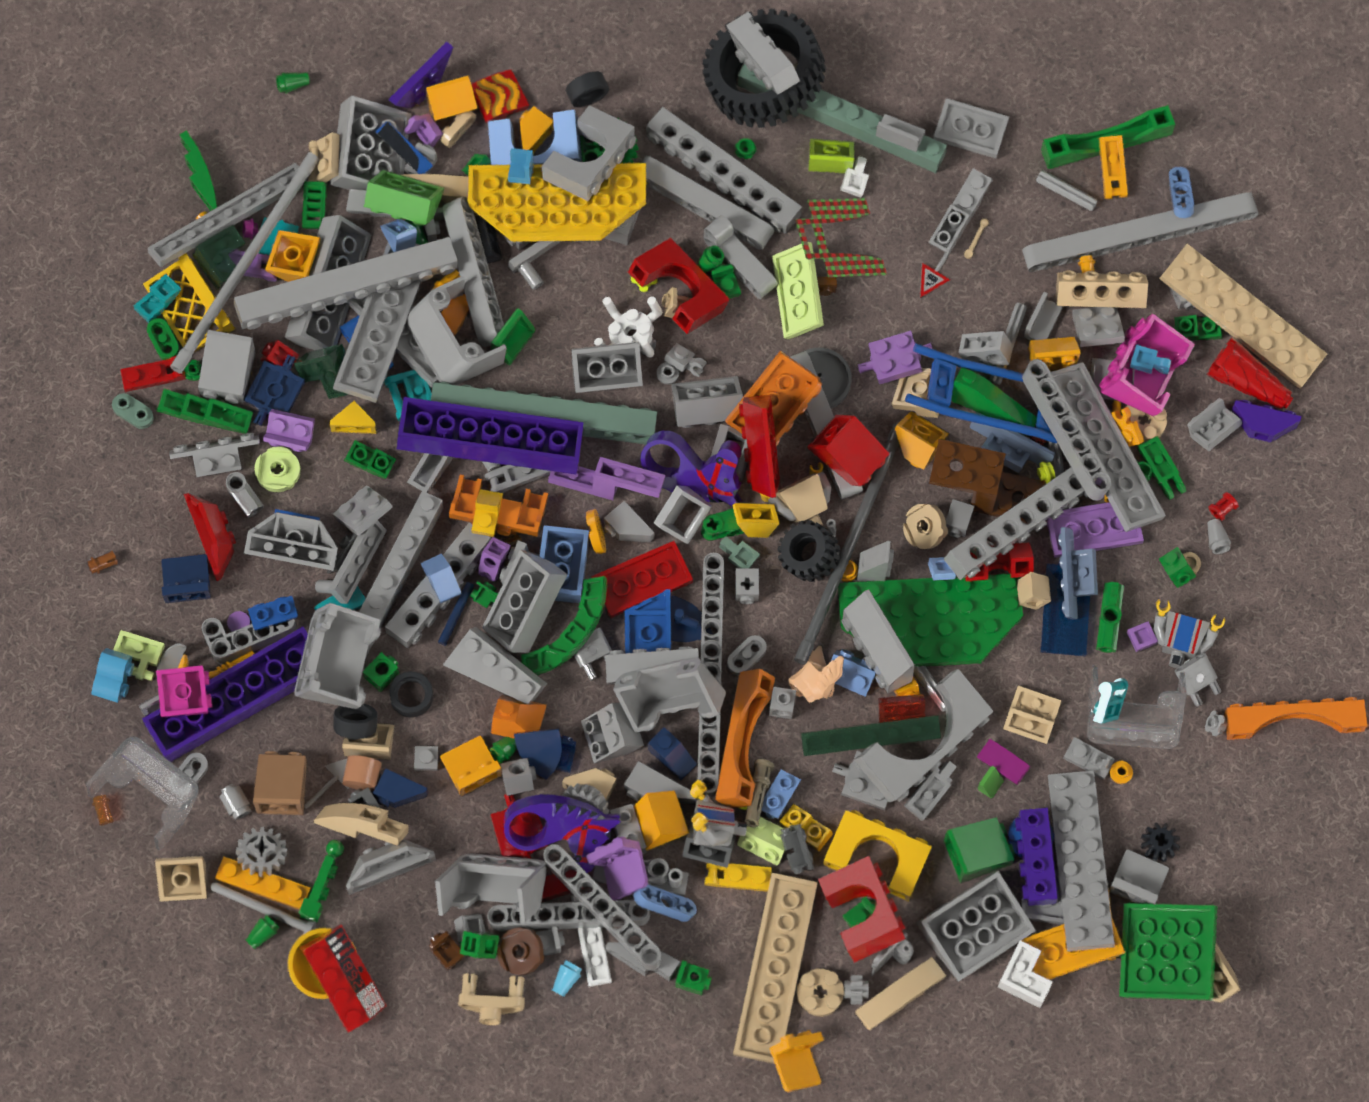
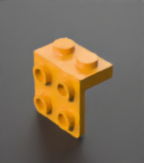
[770,1030,824,1092]

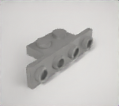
[169,433,260,477]

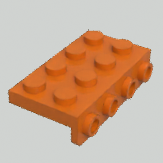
[725,350,822,446]

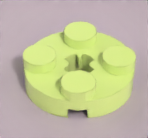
[254,447,300,492]

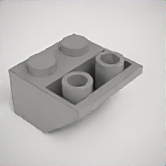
[581,703,644,764]

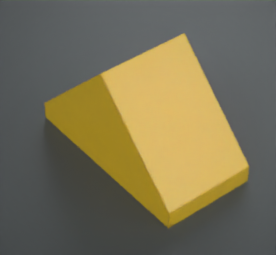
[330,401,377,434]

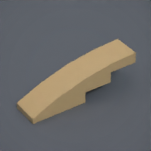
[399,174,469,203]
[855,957,946,1031]

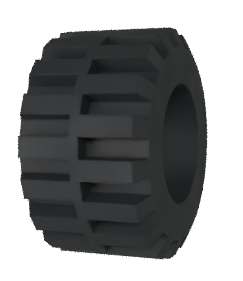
[777,520,840,582]

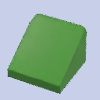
[978,766,1004,798]

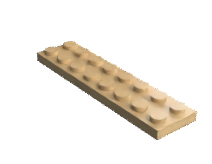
[1159,244,1327,389]
[733,873,818,1064]

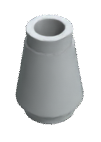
[1207,519,1231,554]

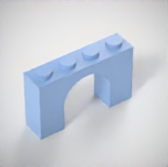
[488,110,582,165]

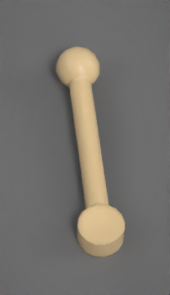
[964,218,989,259]

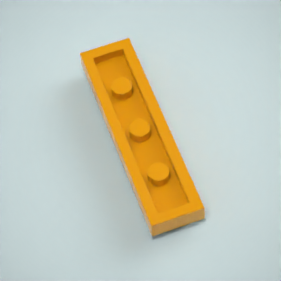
[215,857,311,910]

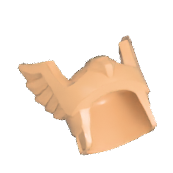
[789,646,844,703]

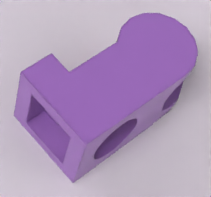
[478,537,511,582]

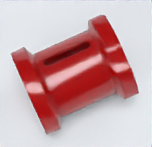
[1208,492,1239,522]

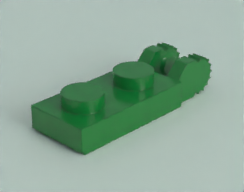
[1137,436,1186,500]

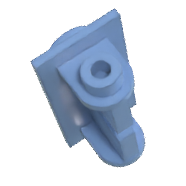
[761,770,801,820]

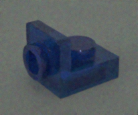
[555,735,576,773]

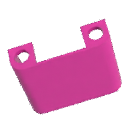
[1099,314,1195,417]

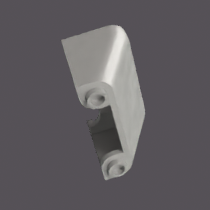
[295,603,381,709]

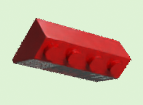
[300,924,386,1033]

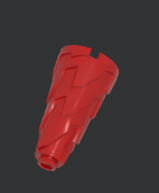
[1206,337,1293,409]

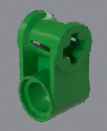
[701,508,744,541]

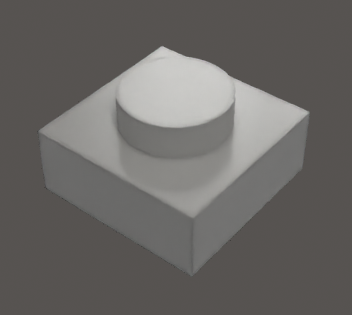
[414,746,438,771]

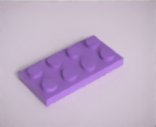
[1046,502,1144,558]

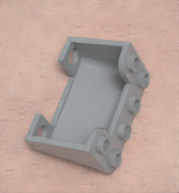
[614,658,726,732]

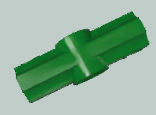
[1096,582,1124,653]

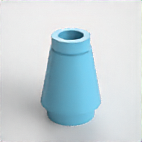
[552,960,582,997]

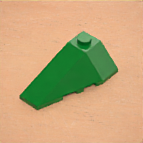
[951,368,1037,427]

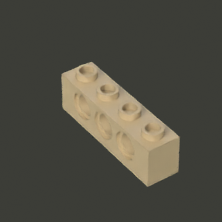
[1056,270,1148,308]

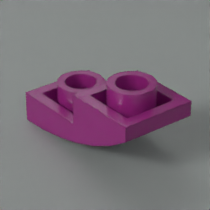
[977,739,1030,785]

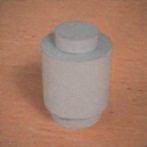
[219,784,251,820]

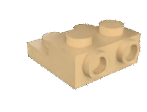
[892,368,939,418]

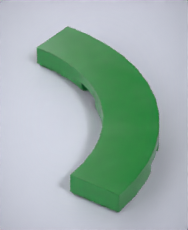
[521,576,607,676]

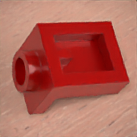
[260,340,299,370]

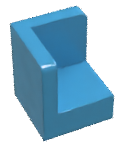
[508,148,534,184]

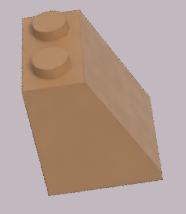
[253,751,307,815]

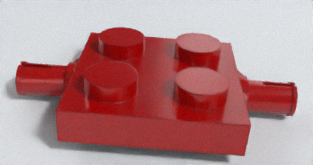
[490,794,548,859]

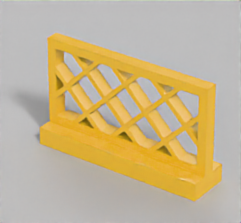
[143,253,236,353]

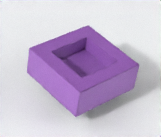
[1127,621,1158,652]

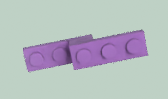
[548,457,665,500]

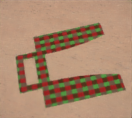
[795,198,887,277]

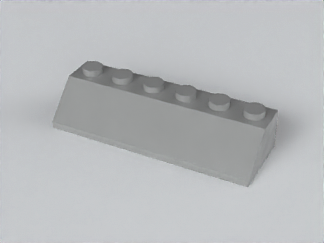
[285,215,372,355]

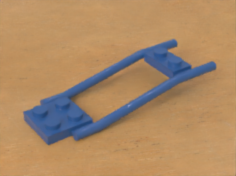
[905,343,1069,444]

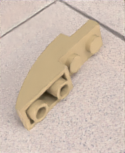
[314,803,409,846]

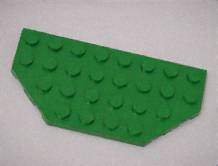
[838,574,1023,667]

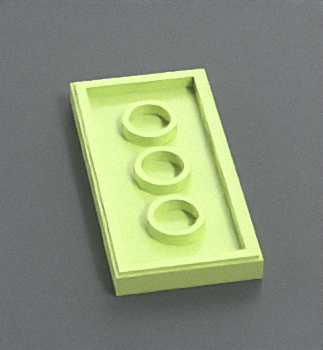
[772,241,824,339]

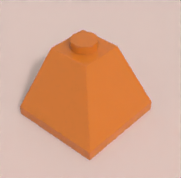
[491,695,547,739]

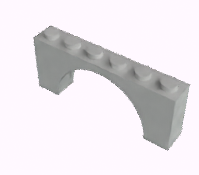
[854,669,993,802]

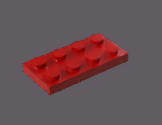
[591,541,693,618]

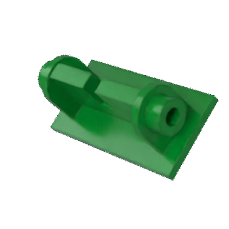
[470,581,498,609]

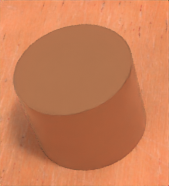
[342,755,382,791]

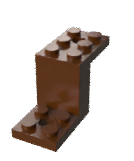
[929,439,1045,523]

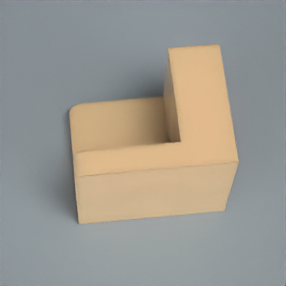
[1017,572,1051,610]

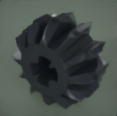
[1141,822,1180,862]

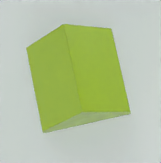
[808,139,854,173]

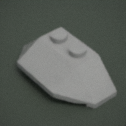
[244,512,338,571]
[346,839,436,895]

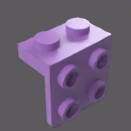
[587,837,648,901]

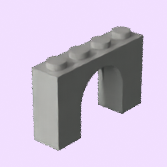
[542,105,636,201]

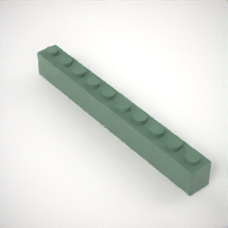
[738,64,947,173]
[431,382,657,444]

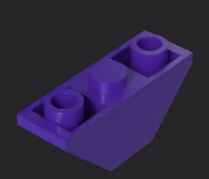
[1232,400,1301,443]

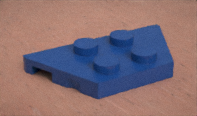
[625,589,671,654]

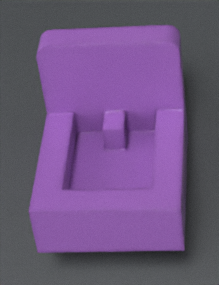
[404,114,443,147]

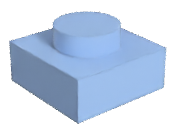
[928,557,956,580]

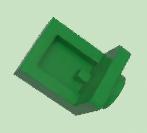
[1159,547,1196,588]

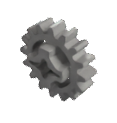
[236,827,287,877]

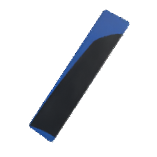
[376,121,433,174]

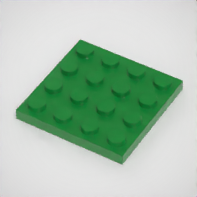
[1119,903,1217,1001]

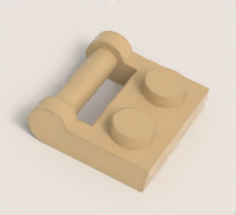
[308,132,340,182]

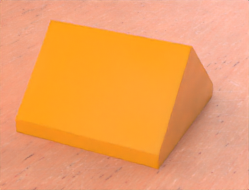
[426,76,477,120]
[265,230,320,282]
[633,790,689,851]

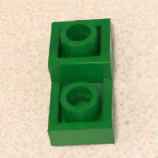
[1174,315,1222,340]
[344,440,396,479]

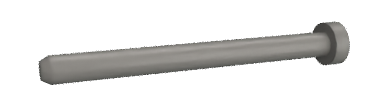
[210,882,316,934]

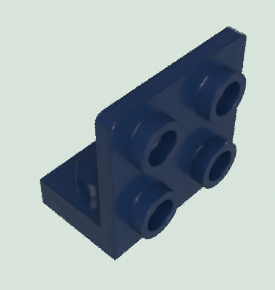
[161,554,211,604]

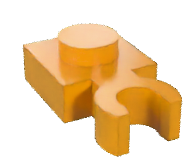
[1112,407,1144,447]

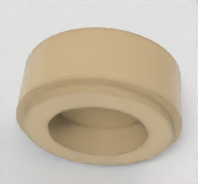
[1183,552,1201,574]

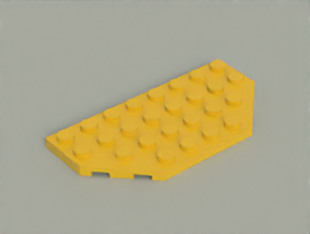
[468,163,646,242]

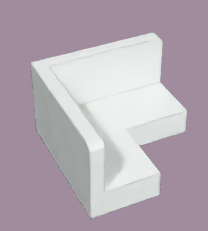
[998,941,1052,1008]

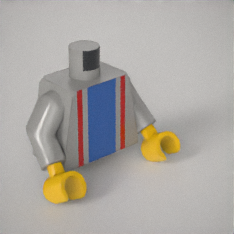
[1153,599,1225,669]
[690,780,747,846]

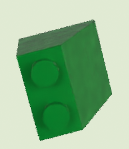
[943,817,1016,884]

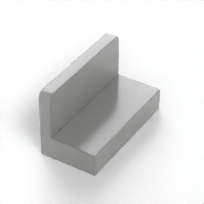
[876,114,925,152]
[1024,292,1063,340]

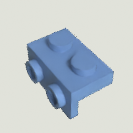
[831,649,876,697]

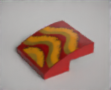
[471,69,530,123]

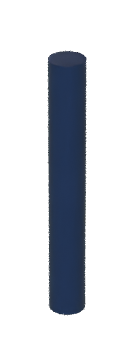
[438,582,474,646]

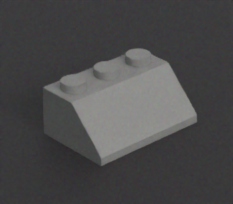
[572,342,643,393]
[671,376,743,428]

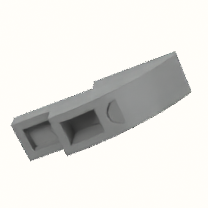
[929,168,992,253]

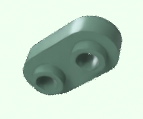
[112,394,154,429]

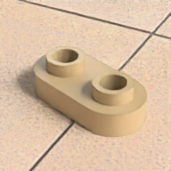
[441,111,476,148]

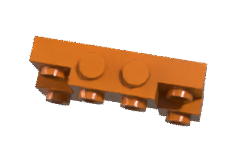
[449,474,548,537]

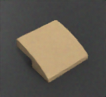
[1003,686,1062,744]

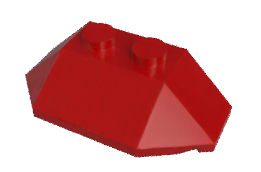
[184,493,236,581]

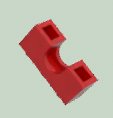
[965,542,1034,581]

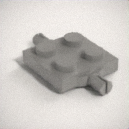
[832,751,909,810]

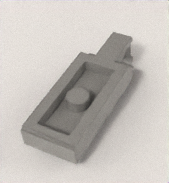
[904,761,956,821]

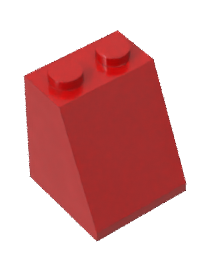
[807,415,890,486]

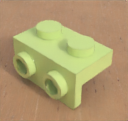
[737,817,785,865]

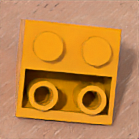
[1028,337,1080,373]

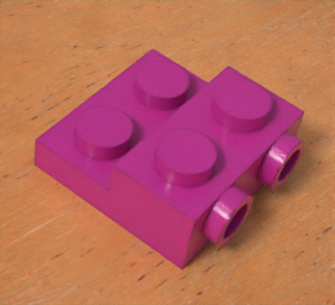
[156,666,212,717]

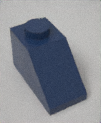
[648,727,697,781]
[373,769,428,808]

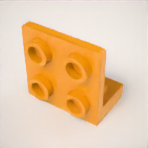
[440,736,502,796]

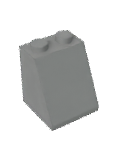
[198,330,256,404]

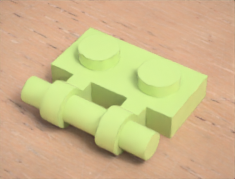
[113,630,165,681]

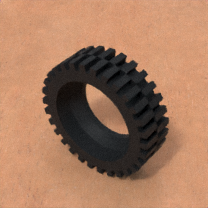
[702,9,826,128]

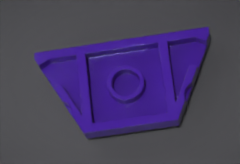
[389,42,453,109]

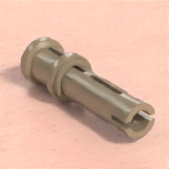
[744,759,774,827]

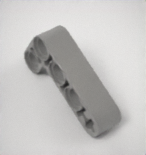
[704,215,778,299]
[202,618,296,664]

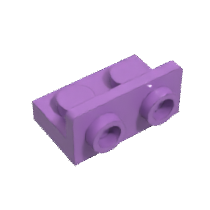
[263,409,315,452]

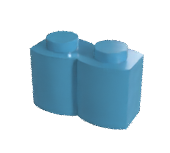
[91,648,134,703]

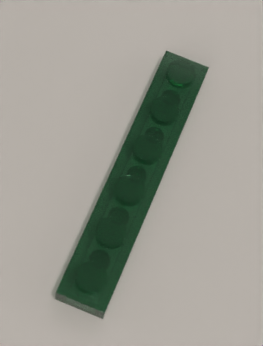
[801,715,941,756]

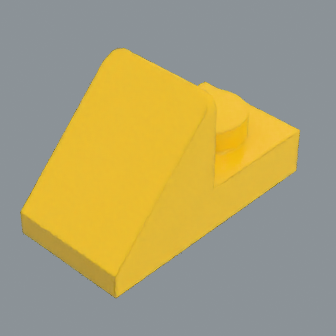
[471,489,503,537]

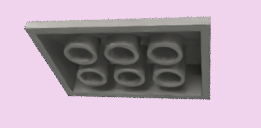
[331,96,411,191]
[916,871,1036,981]

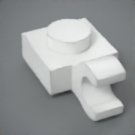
[840,156,869,198]

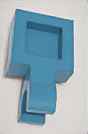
[1130,345,1171,374]

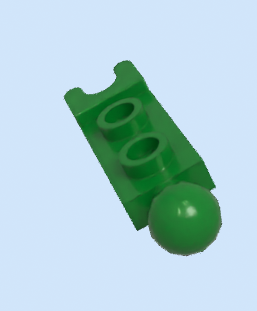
[299,840,344,923]

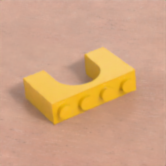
[823,810,932,901]

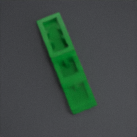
[179,130,218,212]
[157,388,253,434]

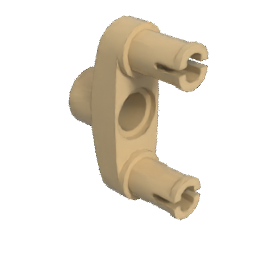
[458,974,525,1025]

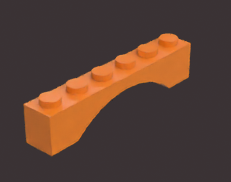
[715,669,775,808]
[1224,697,1367,740]

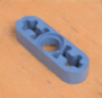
[1169,167,1194,218]
[634,885,697,922]

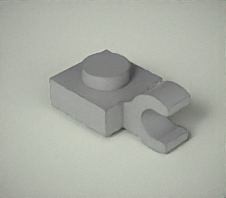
[664,343,707,377]

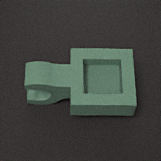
[719,536,760,568]

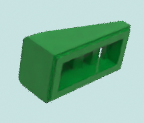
[302,181,327,229]

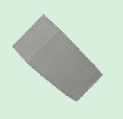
[407,453,454,493]
[606,942,680,982]

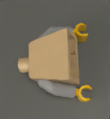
[760,462,831,526]

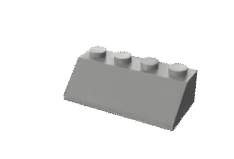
[482,550,567,653]
[842,589,915,694]

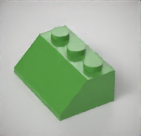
[364,170,445,225]

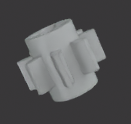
[844,975,869,1004]

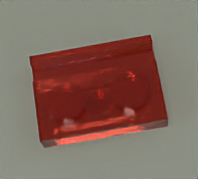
[878,694,925,730]

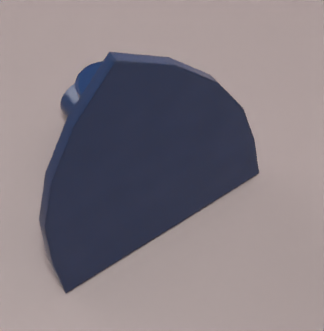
[670,595,713,642]
[514,729,562,780]

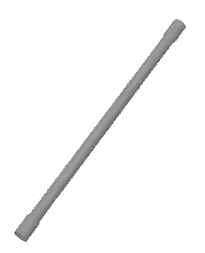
[170,153,319,374]

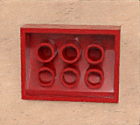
[739,395,781,498]

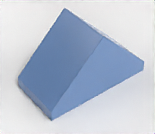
[381,219,417,252]
[421,554,461,603]

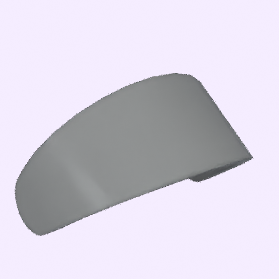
[156,643,187,675]

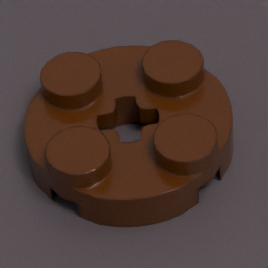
[497,928,544,975]

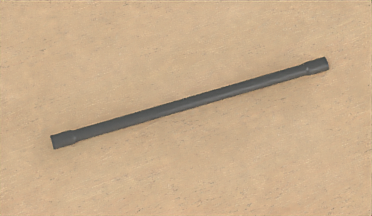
[794,423,900,665]

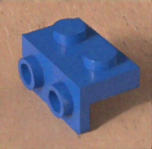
[248,596,298,630]

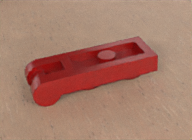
[120,356,186,392]

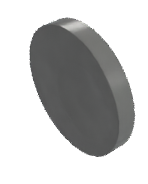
[803,348,852,409]

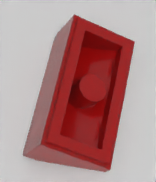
[541,870,585,903]

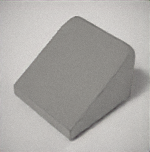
[454,914,486,942]

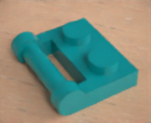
[384,370,432,421]
[1093,678,1128,724]

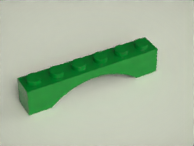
[1041,105,1175,169]

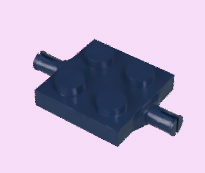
[244,355,305,427]

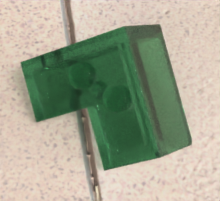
[192,225,245,291]
[294,344,348,399]

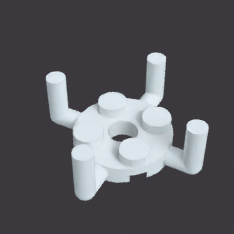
[594,297,663,357]

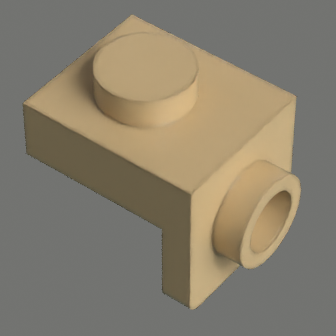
[662,287,691,318]

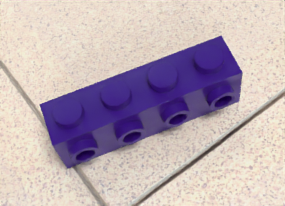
[1015,808,1058,906]

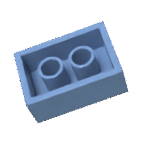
[540,525,589,603]

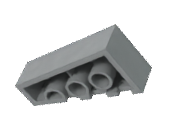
[443,627,547,704]

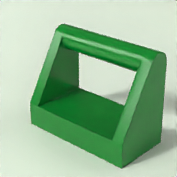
[491,308,536,366]

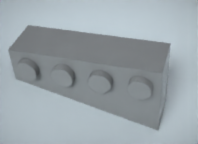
[726,12,800,95]
[605,647,699,685]

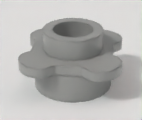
[1205,711,1227,736]

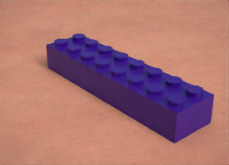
[397,397,584,475]
[142,627,308,764]

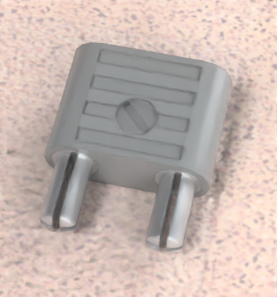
[574,628,612,680]
[1175,653,1221,707]

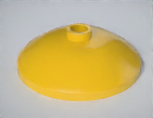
[288,928,356,999]

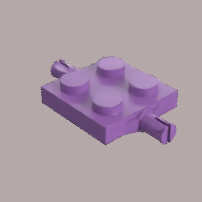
[858,331,933,384]

